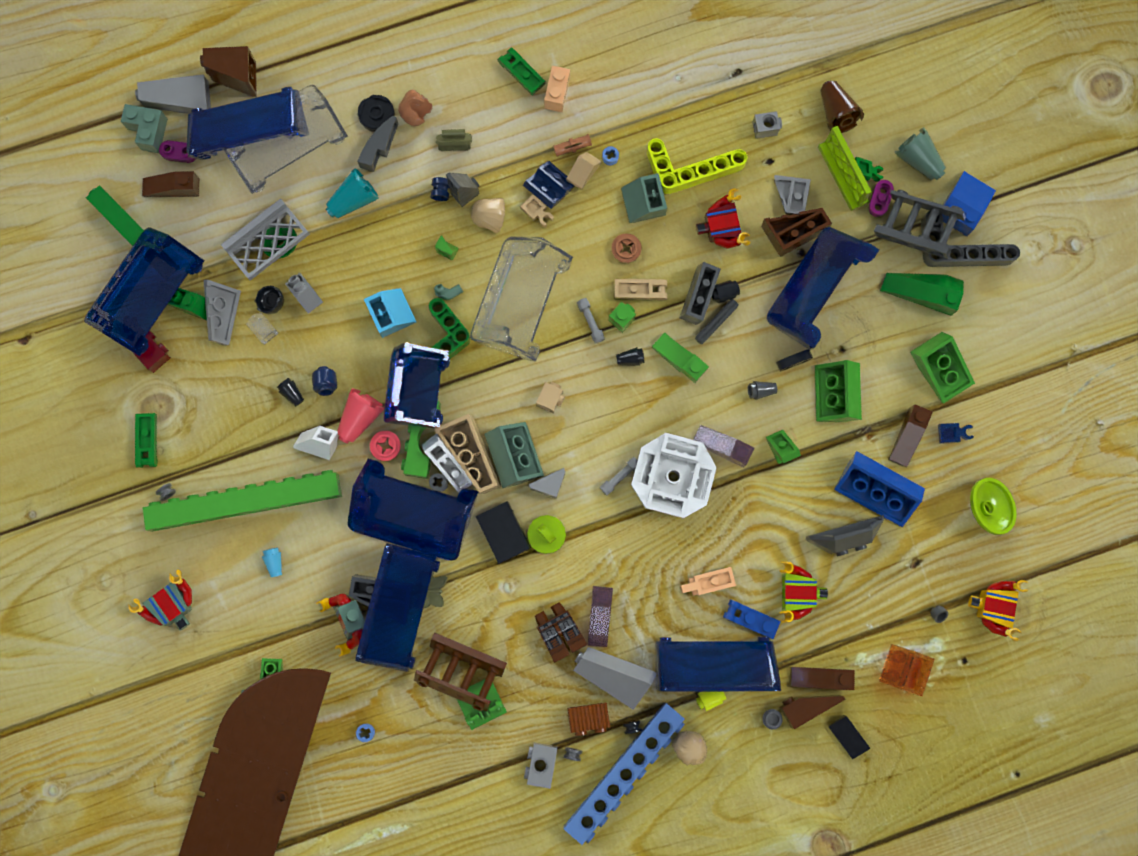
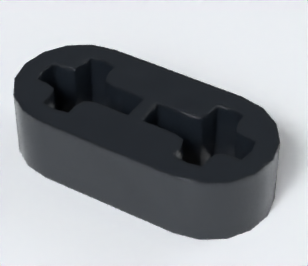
[776,349,813,372]

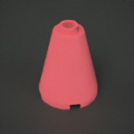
[337,388,385,444]

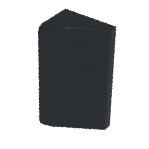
[828,715,870,760]

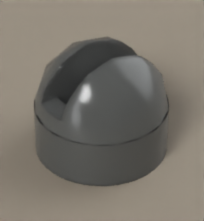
[931,605,949,623]

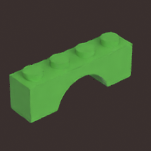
[401,398,441,479]

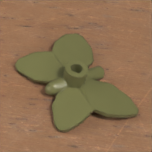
[414,571,448,609]

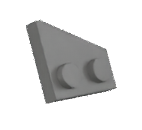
[774,175,811,215]

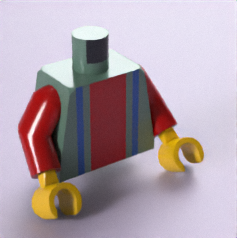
[128,570,192,631]
[316,594,367,657]

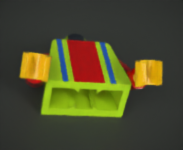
[780,561,828,623]

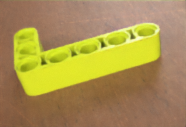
[647,138,747,194]

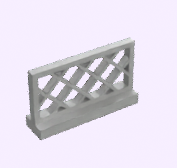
[221,199,310,280]

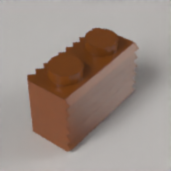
[567,702,610,736]

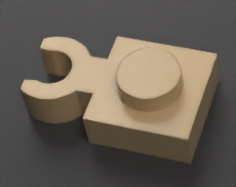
[520,195,554,228]

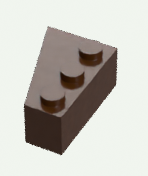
[761,208,832,257]

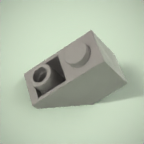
[285,273,323,313]

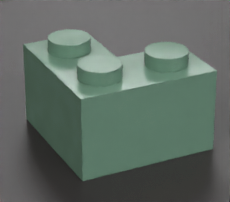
[121,104,168,154]

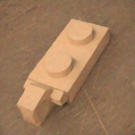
[680,567,736,596]

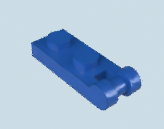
[723,599,781,639]

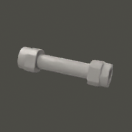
[577,298,605,344]
[599,457,638,496]

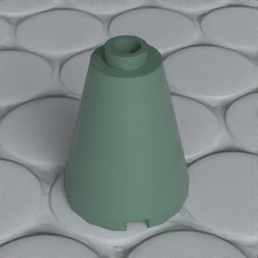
[895,127,946,180]

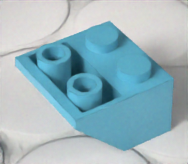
[364,288,416,338]

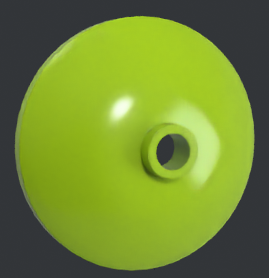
[970,478,1017,535]

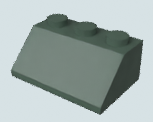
[484,422,544,488]

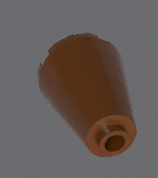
[820,80,864,133]

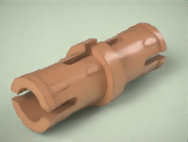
[553,134,592,157]

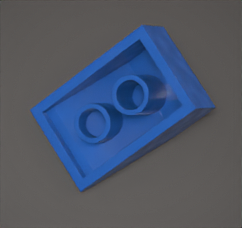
[942,171,996,236]

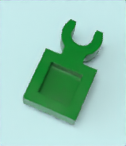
[855,157,883,182]

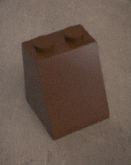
[200,46,257,97]

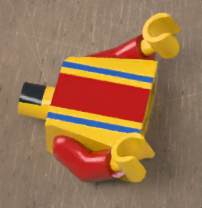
[968,580,1028,641]

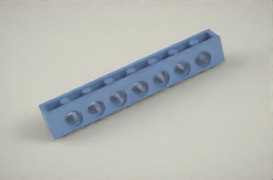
[564,702,685,845]

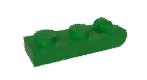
[497,47,546,96]
[135,413,158,468]

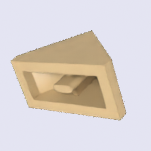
[566,152,602,190]

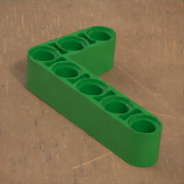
[391,298,470,394]

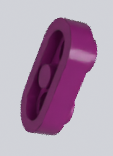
[159,140,198,163]
[868,180,894,217]

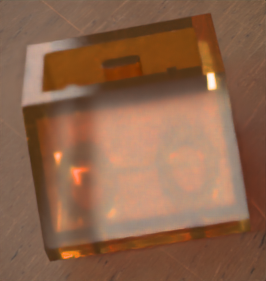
[879,644,935,697]

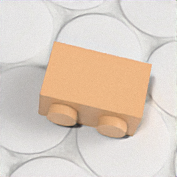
[544,66,570,112]

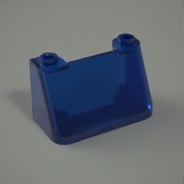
[384,343,450,428]

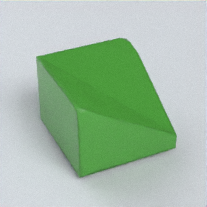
[435,235,459,260]

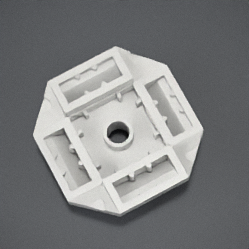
[631,433,716,519]

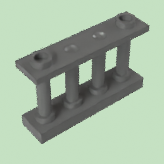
[874,190,966,259]

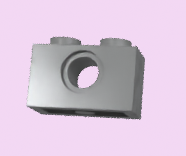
[524,742,558,789]

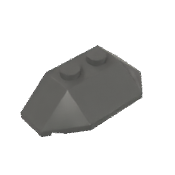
[806,515,885,557]

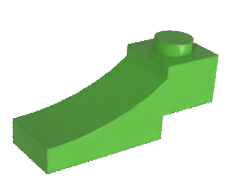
[652,333,709,383]

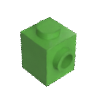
[608,302,636,333]

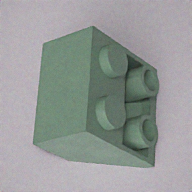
[621,173,667,224]

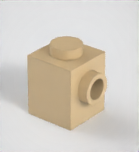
[536,382,565,414]

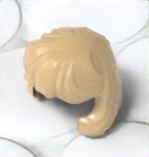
[471,198,505,233]
[672,731,707,765]

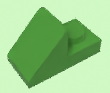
[766,430,801,464]

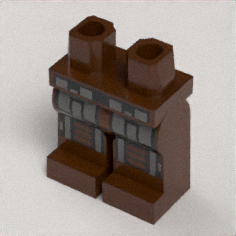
[535,602,588,663]

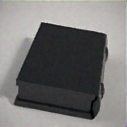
[476,501,531,564]

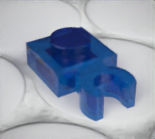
[938,423,974,444]

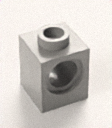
[752,111,782,139]

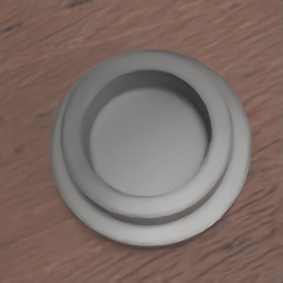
[762,709,783,729]

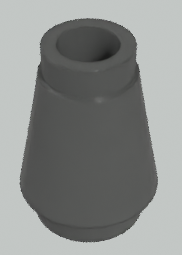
[748,381,778,400]

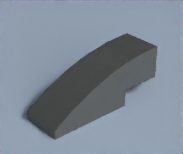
[357,116,398,172]

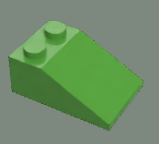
[910,332,975,404]

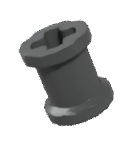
[429,473,449,492]

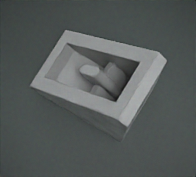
[529,468,565,499]

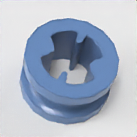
[602,146,619,165]
[356,724,375,742]

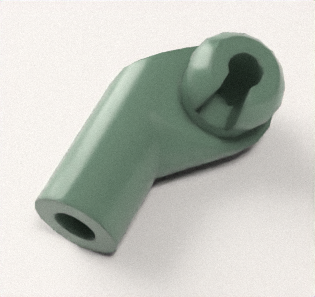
[434,284,463,300]

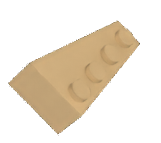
[434,414,501,494]

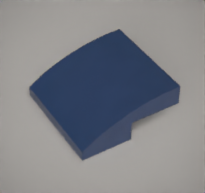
[523,161,575,209]

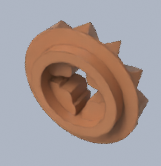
[612,233,642,264]

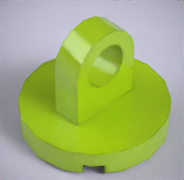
[527,515,566,554]

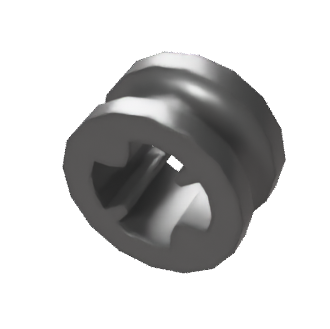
[156,483,176,501]
[563,747,583,761]

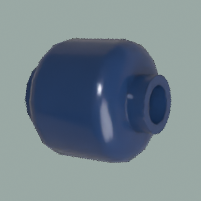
[312,366,338,396]

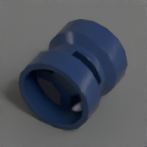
[430,177,449,201]

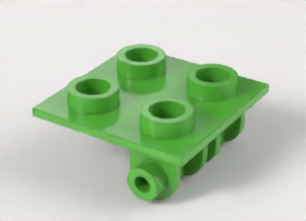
[457,679,507,730]

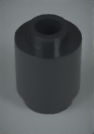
[712,280,740,303]

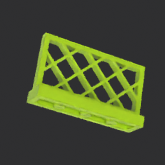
[818,126,872,211]

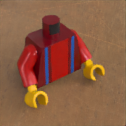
[696,188,750,249]

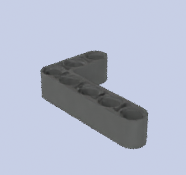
[921,211,1020,267]

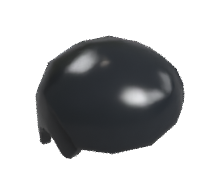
[254,285,284,314]

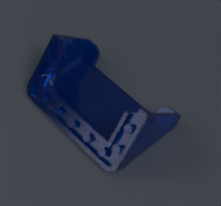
[186,87,309,160]
[84,227,205,356]
[767,227,880,350]
[347,458,479,561]
[355,543,440,672]
[655,637,781,692]

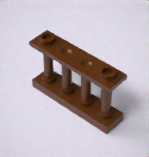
[414,632,507,711]

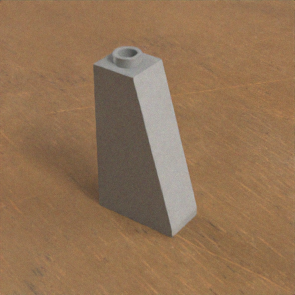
[135,74,212,117]
[573,647,657,710]

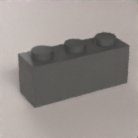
[679,262,721,325]

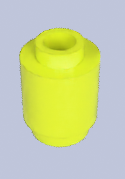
[696,685,726,711]

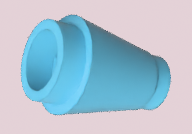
[262,547,282,577]

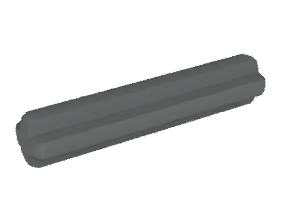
[695,299,739,344]

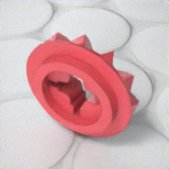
[370,431,401,461]

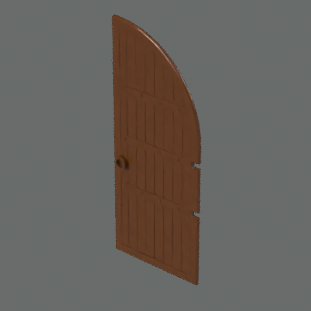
[179,668,331,856]

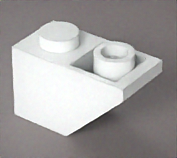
[293,426,338,460]

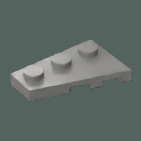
[204,280,241,346]

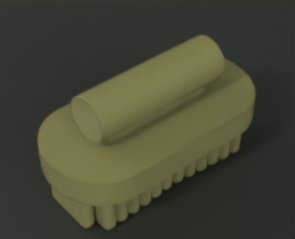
[436,129,472,151]

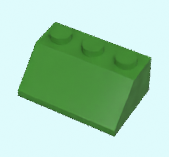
[815,360,862,422]

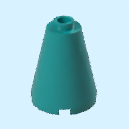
[326,168,379,218]

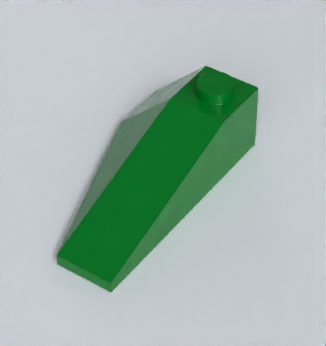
[880,273,964,316]

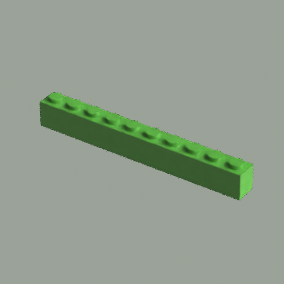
[142,470,342,532]

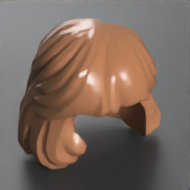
[398,90,433,126]

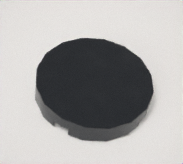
[358,95,395,132]

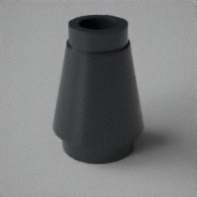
[616,347,645,366]
[277,378,304,407]

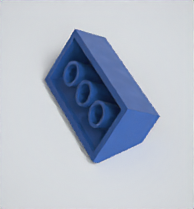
[834,451,925,527]

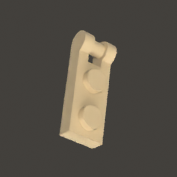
[615,279,667,301]

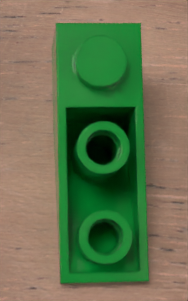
[154,282,207,321]

